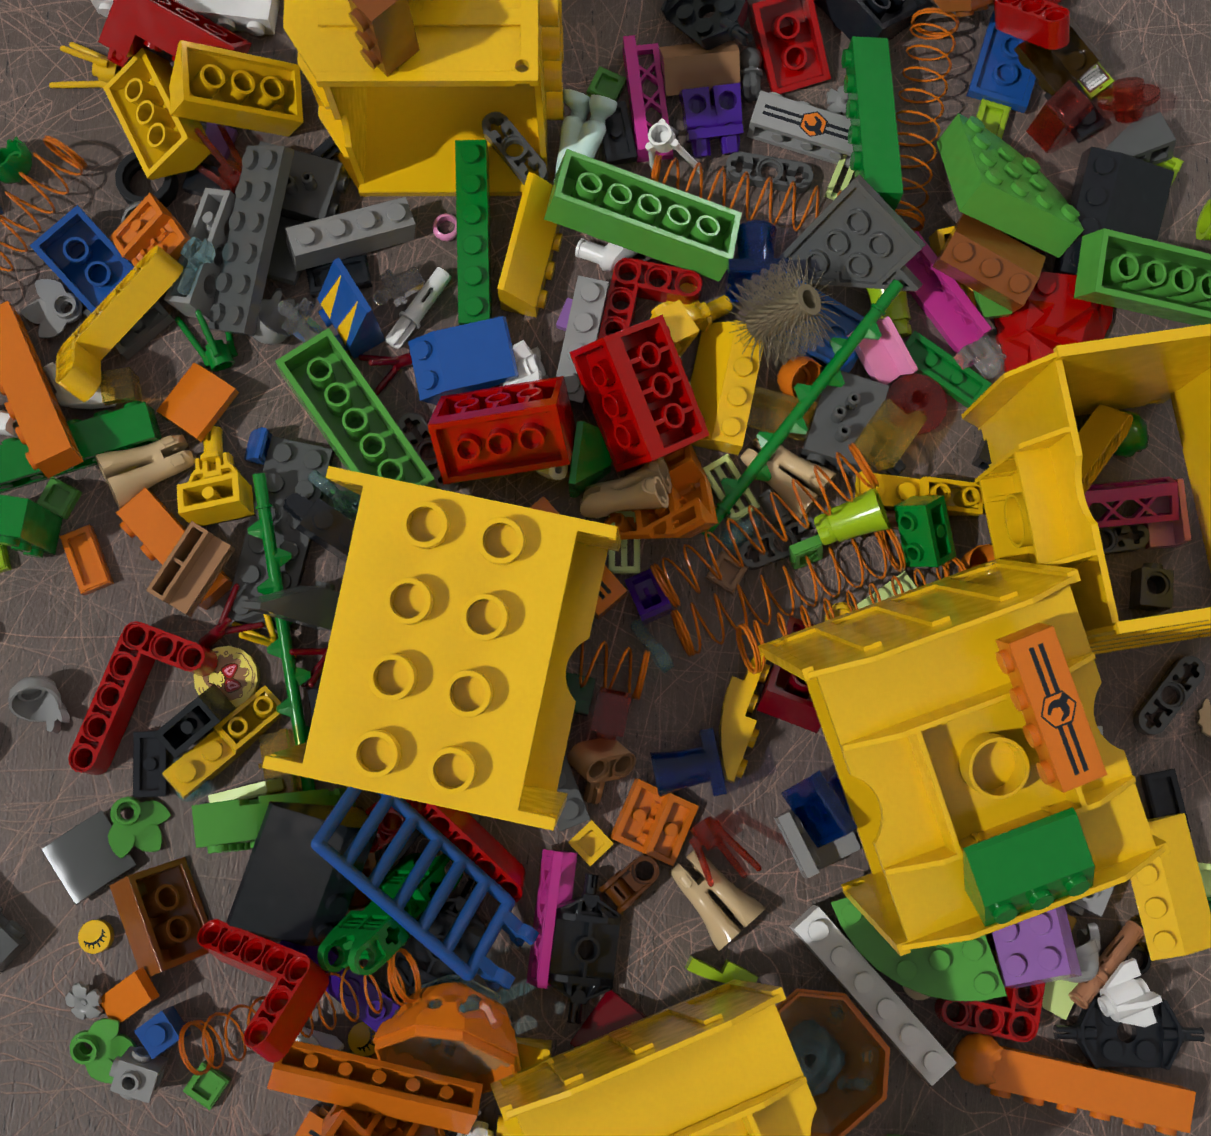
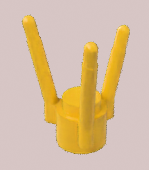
[49,42,123,89]

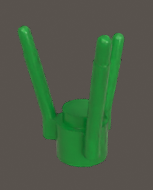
[175,310,238,372]

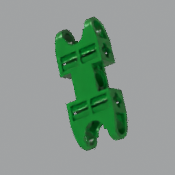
[317,853,463,975]

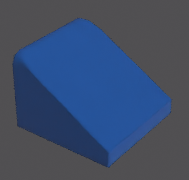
[244,427,273,465]

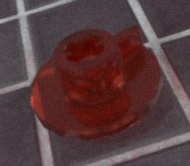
[1097,77,1161,123]
[884,374,948,436]

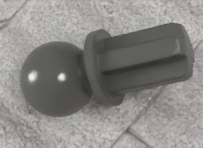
[740,47,763,103]

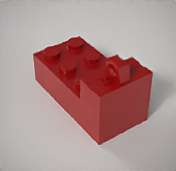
[98,0,252,67]

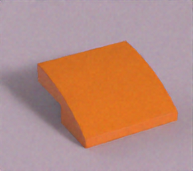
[110,193,193,267]
[156,363,239,442]
[609,778,699,866]

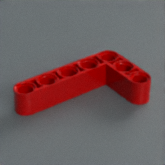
[994,0,1070,50]
[598,258,702,339]
[68,621,218,775]
[365,798,526,903]
[197,919,329,1063]
[935,983,1045,1042]

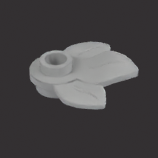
[21,279,83,338]

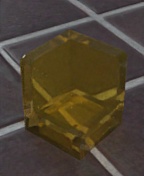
[100,367,143,406]

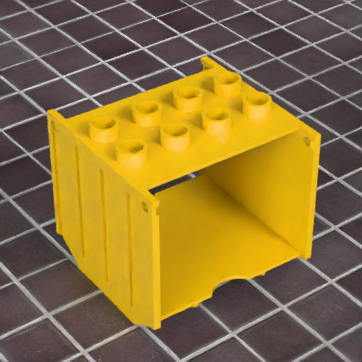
[283,0,564,197]
[961,324,1211,655]
[262,466,621,831]
[758,559,1171,956]
[490,979,817,1136]

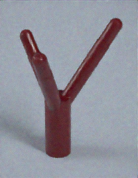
[358,352,413,396]
[198,583,265,648]
[289,647,328,688]

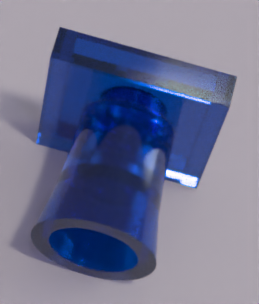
[724,220,793,302]
[650,728,727,798]
[781,770,858,848]

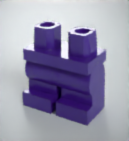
[679,83,744,158]

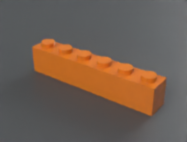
[0,301,84,478]
[267,1040,483,1135]
[984,1045,1196,1136]

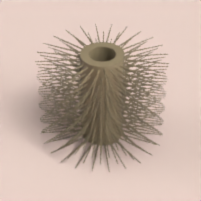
[725,255,840,370]

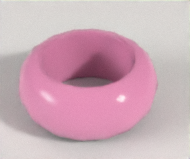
[432,213,457,241]

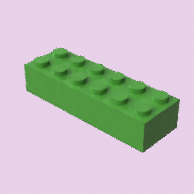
[544,149,742,282]
[1074,228,1211,326]
[275,328,436,488]

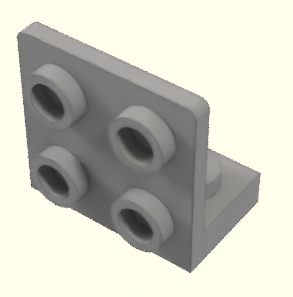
[774,790,861,879]

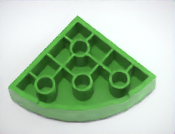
[937,113,1084,258]
[192,788,356,854]
[830,897,1007,1001]

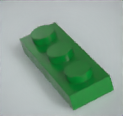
[905,330,992,408]

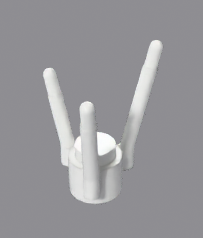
[645,119,704,174]

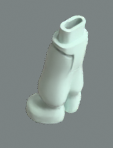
[554,89,617,180]

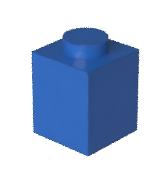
[134,1006,191,1059]

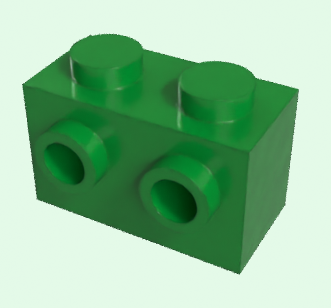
[894,495,956,567]

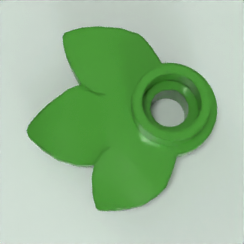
[108,797,171,858]
[70,1018,137,1084]

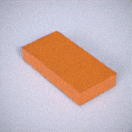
[59,524,114,596]
[101,967,160,1024]

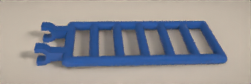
[311,787,539,992]

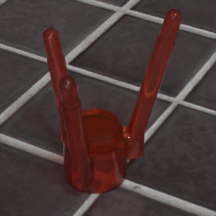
[194,124,243,193]
[689,816,762,887]

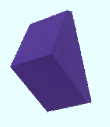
[624,569,673,625]

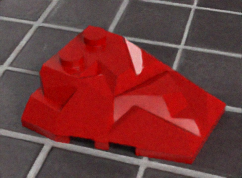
[994,272,1113,373]

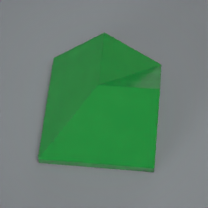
[568,421,612,498]

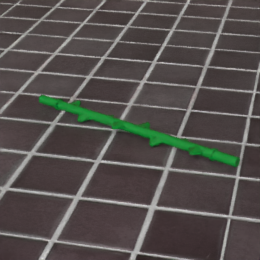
[701,279,904,538]
[248,473,316,791]

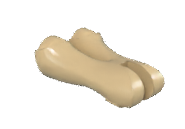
[95,434,195,509]
[740,437,837,520]
[580,457,672,519]
[670,849,766,951]

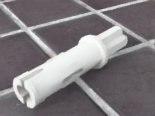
[385,267,452,349]

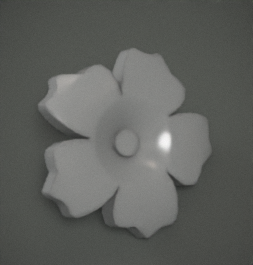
[826,85,849,116]
[65,981,103,1020]

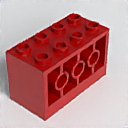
[569,314,709,472]
[427,376,576,485]

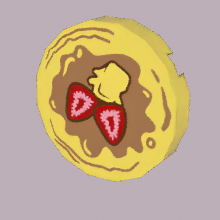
[194,646,260,709]

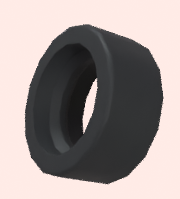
[115,152,179,207]

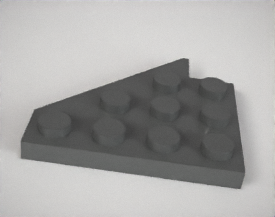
[775,174,926,292]

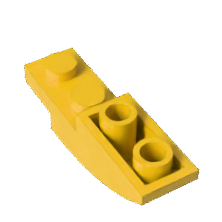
[855,471,983,516]
[719,654,770,783]
[162,685,282,800]

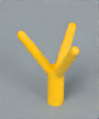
[232,614,297,658]

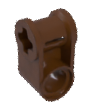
[598,854,659,914]

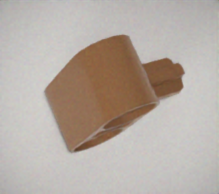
[568,737,636,804]

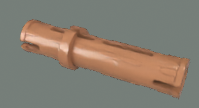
[1068,920,1145,1009]

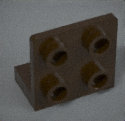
[1014,17,1104,96]

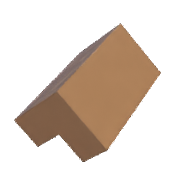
[659,40,741,96]
[146,521,235,617]

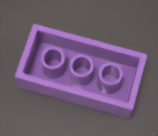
[992,905,1082,988]

